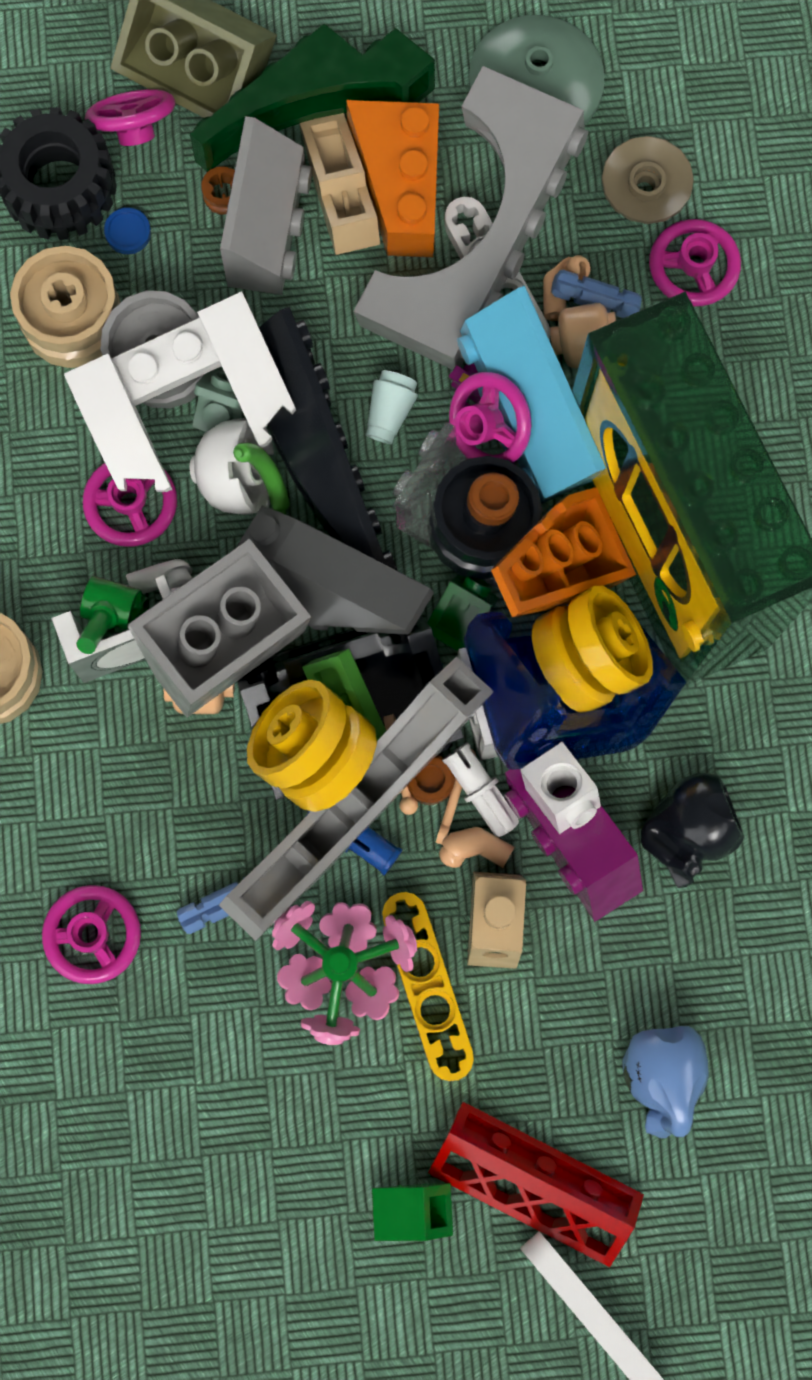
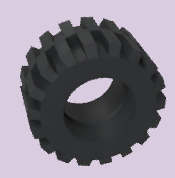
[0,107,117,240]

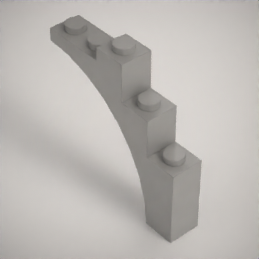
[219,657,494,941]

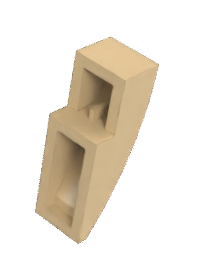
[300,113,380,255]

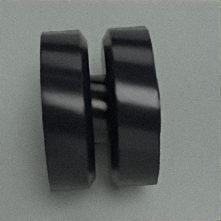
[427,456,542,579]

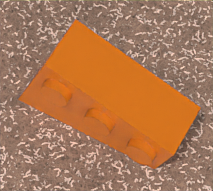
[346,100,439,257]

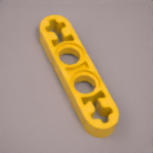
[382,892,474,1081]

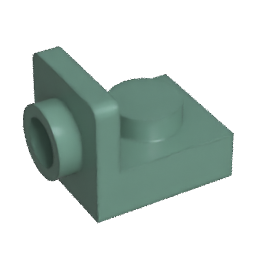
[192,370,246,432]

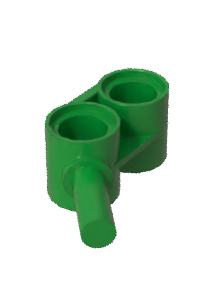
[76,576,149,654]

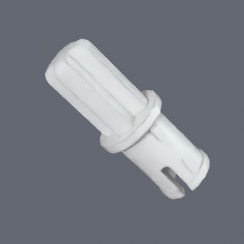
[442,742,519,837]

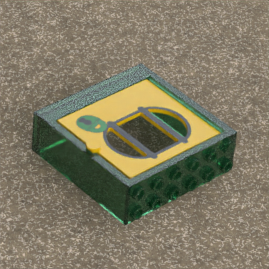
[572,291,812,688]

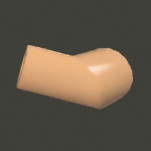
[543,255,591,321]
[439,827,515,868]

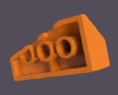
[491,487,637,617]

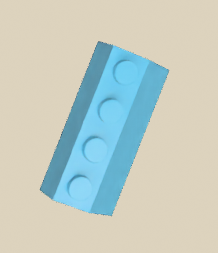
[457,285,606,504]

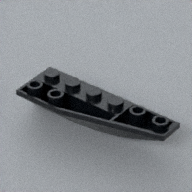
[259,306,398,571]

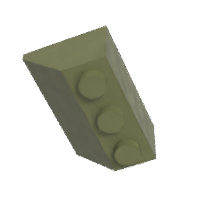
[110,0,277,118]

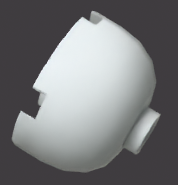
[190,418,274,515]

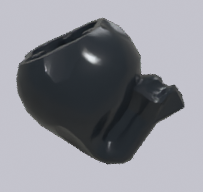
[640,773,745,888]

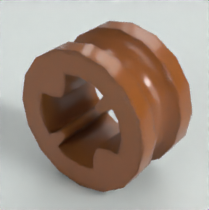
[201,167,235,215]

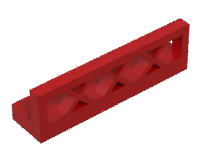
[428,1102,644,1267]

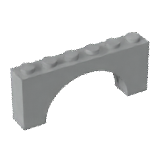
[353,66,588,370]

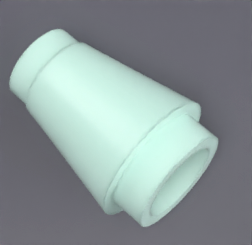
[365,370,418,444]

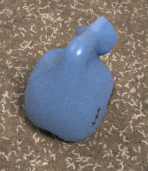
[622,1026,709,1138]

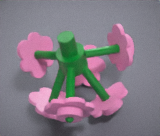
[272,901,417,1045]

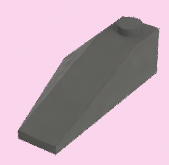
[237,505,434,634]

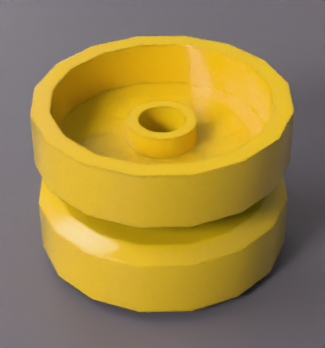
[532,585,653,714]
[247,680,377,812]

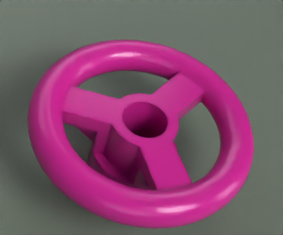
[85,89,175,146]
[649,219,741,307]
[449,372,531,463]
[82,463,177,547]
[42,885,141,984]

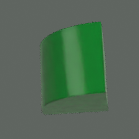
[372,1183,453,1241]

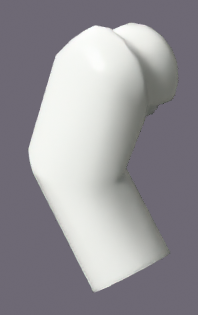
[126,559,193,594]

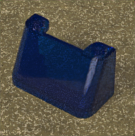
[464,612,686,770]

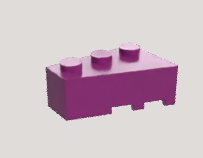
[504,742,643,923]

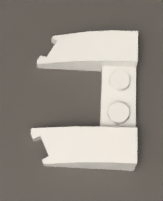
[64,291,296,492]

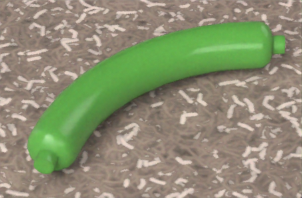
[233,442,290,515]

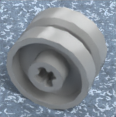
[100,290,214,409]

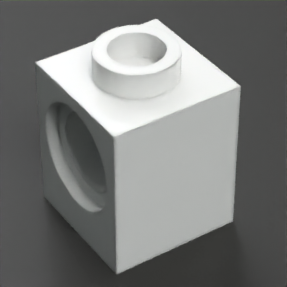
[520,742,601,834]

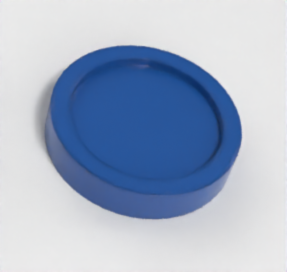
[104,208,151,254]

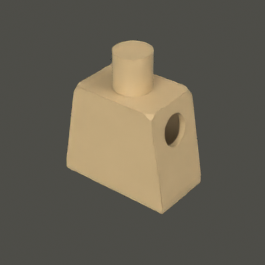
[467,871,526,969]

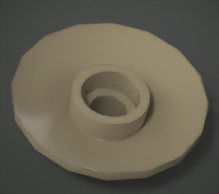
[601,136,694,224]

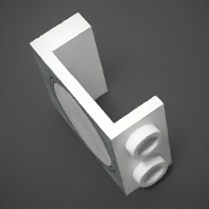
[51,575,180,683]

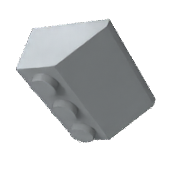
[220,116,312,295]
[128,539,311,718]

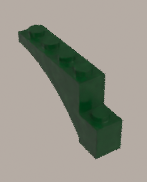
[190,24,435,172]

